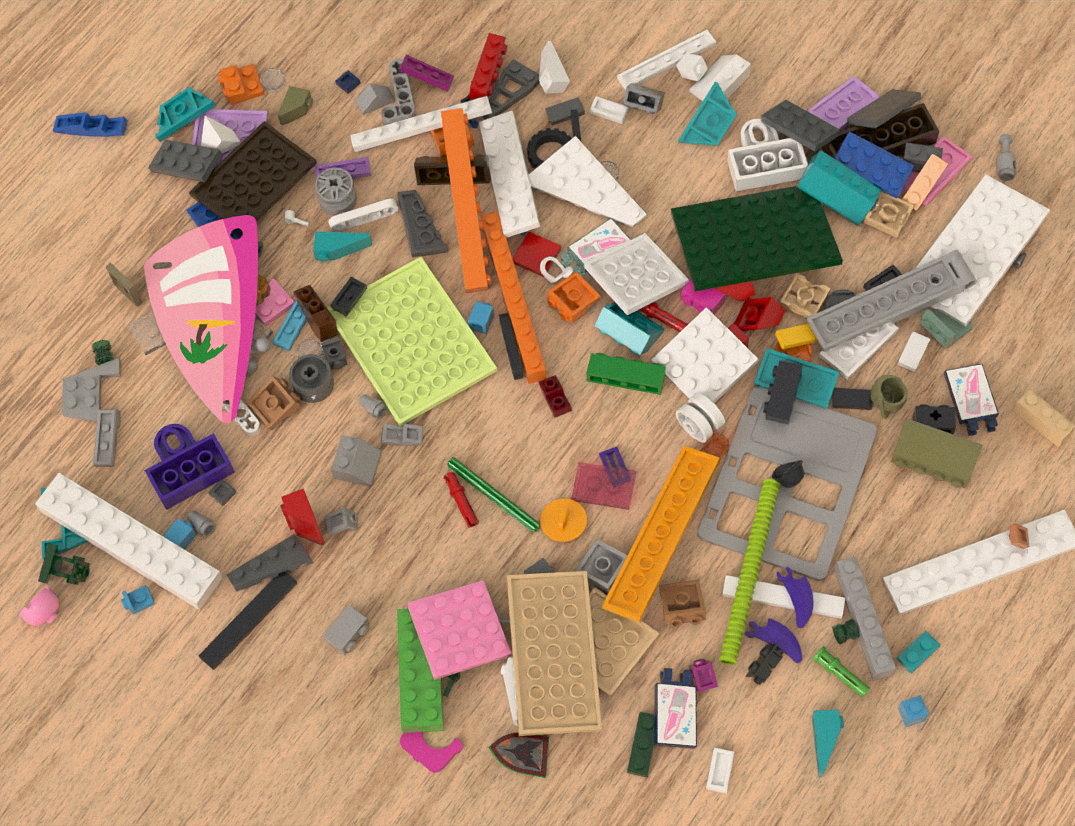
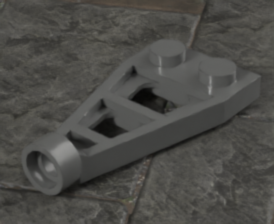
[482,59,540,120]

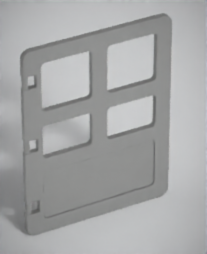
[698,386,877,581]

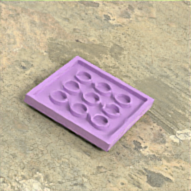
[192,109,268,169]

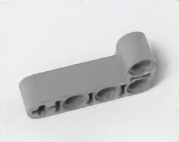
[381,59,416,125]

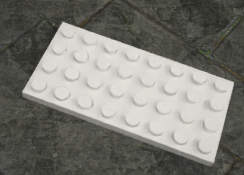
[915,175,1050,327]

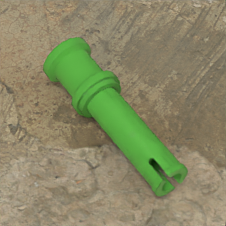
[812,646,870,698]

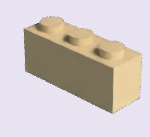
[1013,389,1075,448]

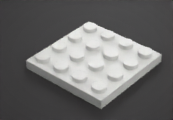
[584,233,689,315]
[652,308,759,403]

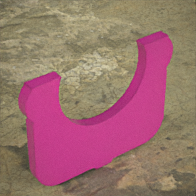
[400,732,463,773]

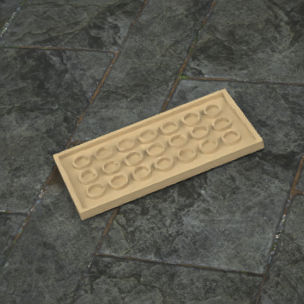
[506,571,602,736]

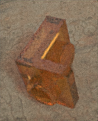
[700,432,730,459]

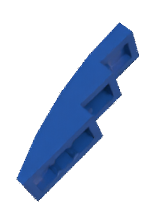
[53,112,128,137]

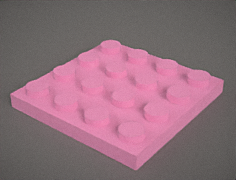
[407,580,511,680]

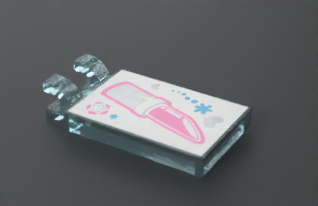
[561,218,631,276]

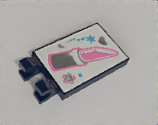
[944,364,999,436]
[654,668,697,749]

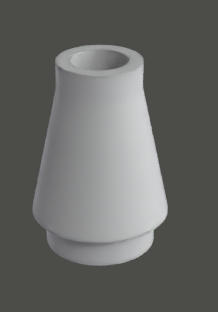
[359,394,388,419]
[187,510,215,537]

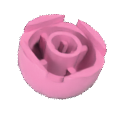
[19,586,59,626]

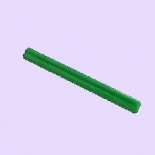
[447,457,540,533]

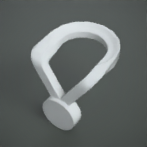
[540,257,573,283]

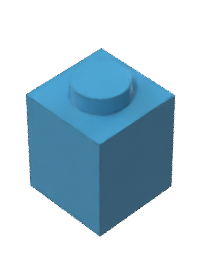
[468,302,494,334]
[163,518,196,550]
[898,695,929,727]

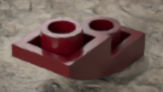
[538,375,572,418]

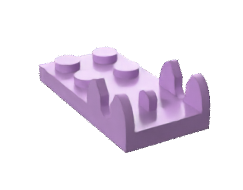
[808,76,880,131]

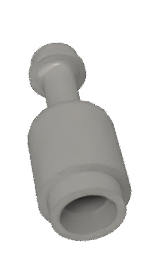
[997,134,1016,181]

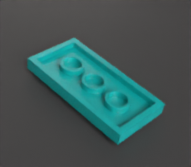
[754,348,840,408]

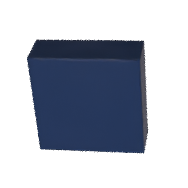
[335,70,361,94]

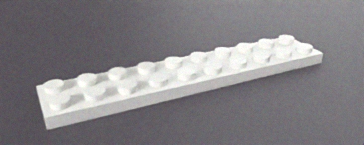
[882,510,1075,616]

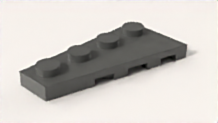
[397,190,448,257]
[226,534,313,591]

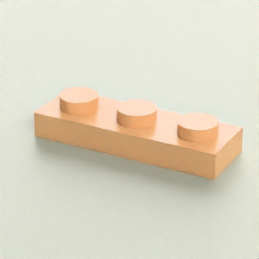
[902,154,948,211]

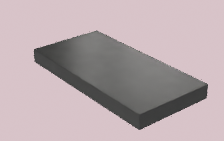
[847,89,921,128]

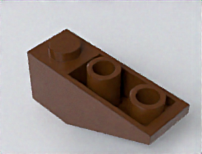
[293,285,338,342]

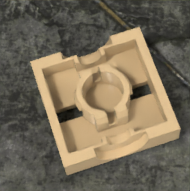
[864,191,914,238]
[780,273,831,319]

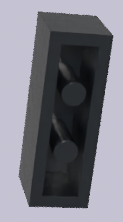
[763,360,802,425]

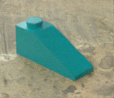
[313,232,372,262]
[812,709,844,777]

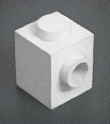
[676,53,708,81]

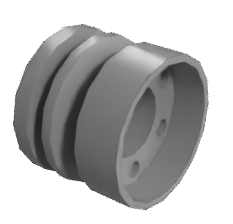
[315,168,357,216]

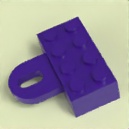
[144,424,235,510]

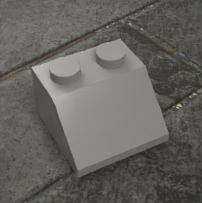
[331,435,382,487]

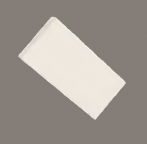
[589,96,629,124]
[897,332,930,372]
[706,747,734,794]

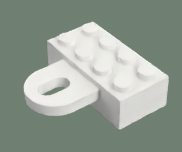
[727,119,808,192]

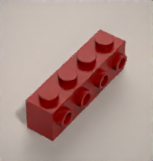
[469,33,508,100]

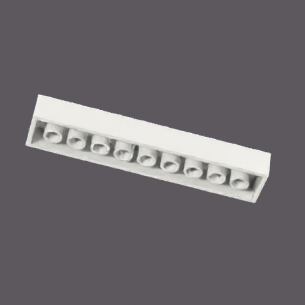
[35,473,223,610]

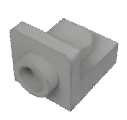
[325,508,358,535]

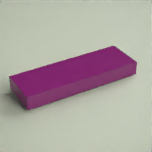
[400,54,454,92]

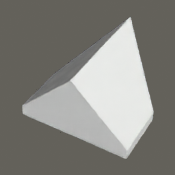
[201,116,241,154]

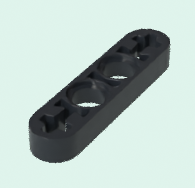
[499,313,524,380]

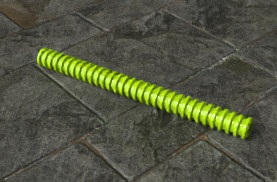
[719,479,780,665]

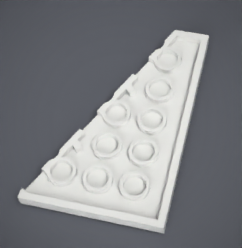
[529,136,647,228]

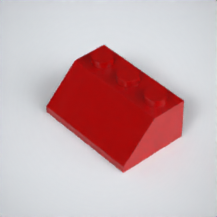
[280,488,325,545]

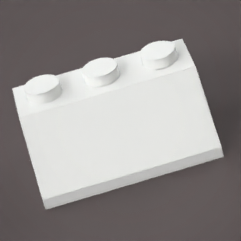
[689,54,751,101]

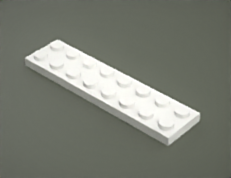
[479,111,540,238]

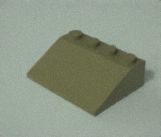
[891,418,983,489]

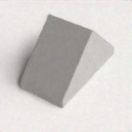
[356,83,395,115]

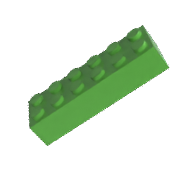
[397,609,444,734]

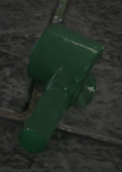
[443,672,461,697]

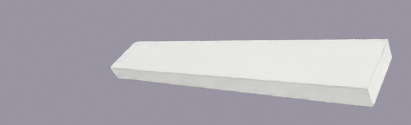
[617,30,716,90]
[722,575,845,619]

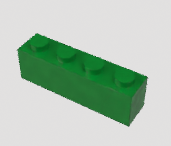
[586,353,666,395]

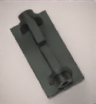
[746,644,783,685]

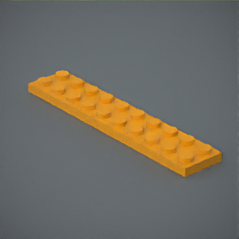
[603,446,720,622]

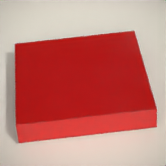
[512,232,561,277]

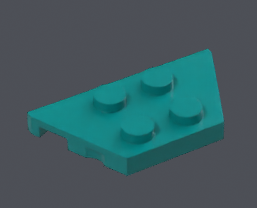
[678,81,737,146]
[155,87,216,141]

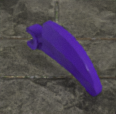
[777,567,814,629]
[745,619,802,663]

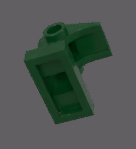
[38,543,90,585]

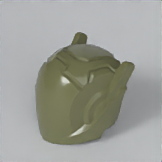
[871,375,908,419]

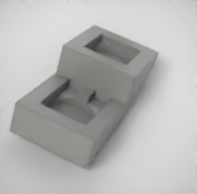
[381,424,423,446]

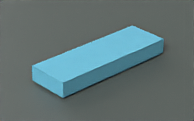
[272,300,307,351]

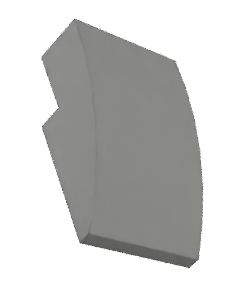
[575,539,628,595]

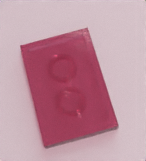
[571,462,636,510]

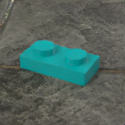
[897,631,941,674]

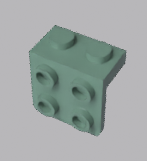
[920,309,973,349]

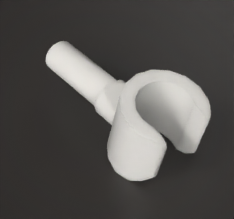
[285,210,309,227]

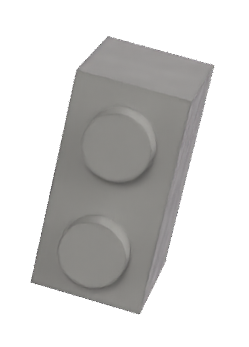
[323,605,369,656]

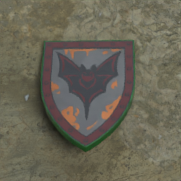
[488,732,549,778]

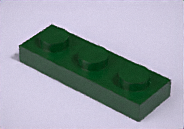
[627,712,655,777]

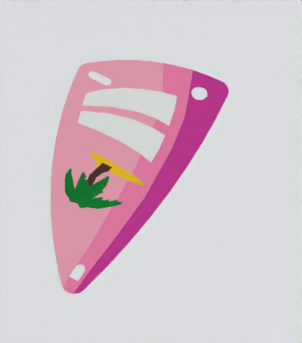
[144,215,258,423]

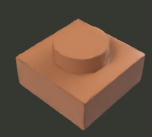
[1009,524,1030,549]

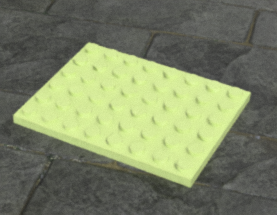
[327,257,498,426]

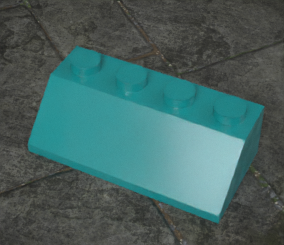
[797,150,882,226]

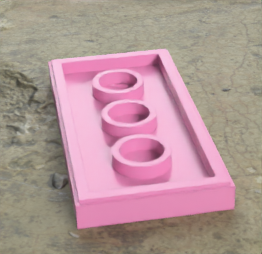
[903,136,972,206]

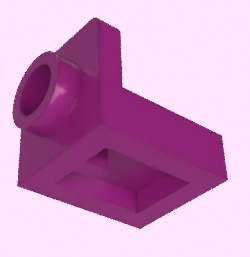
[689,659,718,692]

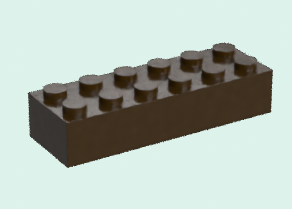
[822,103,939,159]

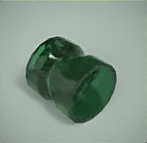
[92,340,114,365]
[832,619,859,645]

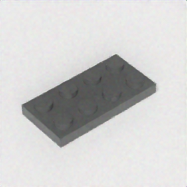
[761,100,840,152]
[148,140,222,182]

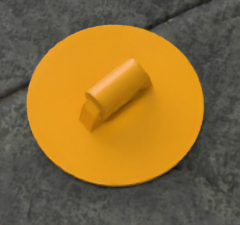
[540,498,587,542]

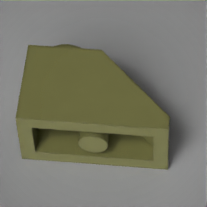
[278,86,313,125]

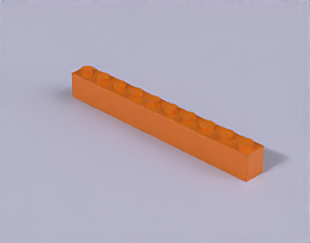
[441,108,491,293]
[480,211,547,384]

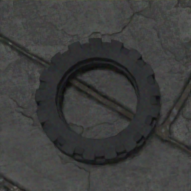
[527,128,572,169]

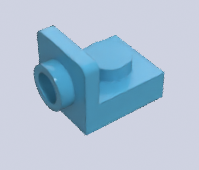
[121,585,155,615]

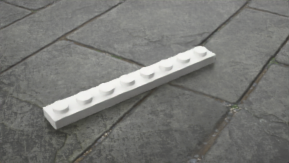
[350,96,492,152]

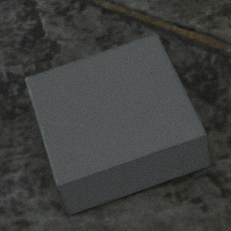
[208,479,237,506]

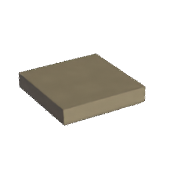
[106,262,143,306]

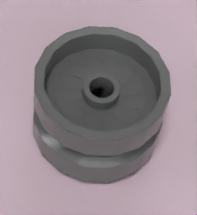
[289,354,334,403]

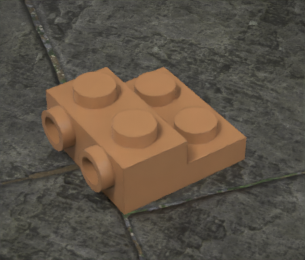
[247,376,302,430]
[659,579,706,628]

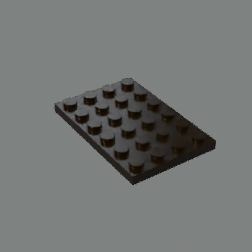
[189,121,317,236]

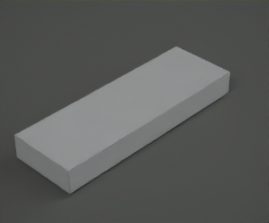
[93,410,118,467]

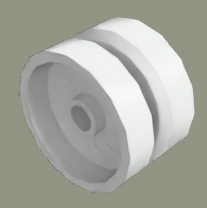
[676,393,725,443]

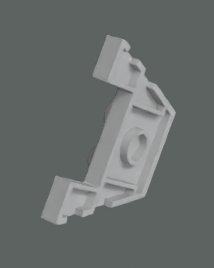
[62,358,121,428]

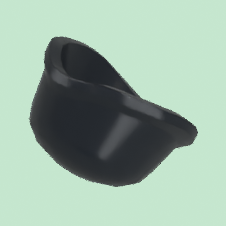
[772,460,805,488]

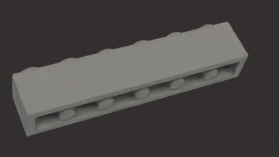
[834,556,896,681]

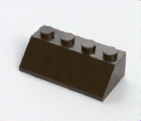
[414,154,489,185]

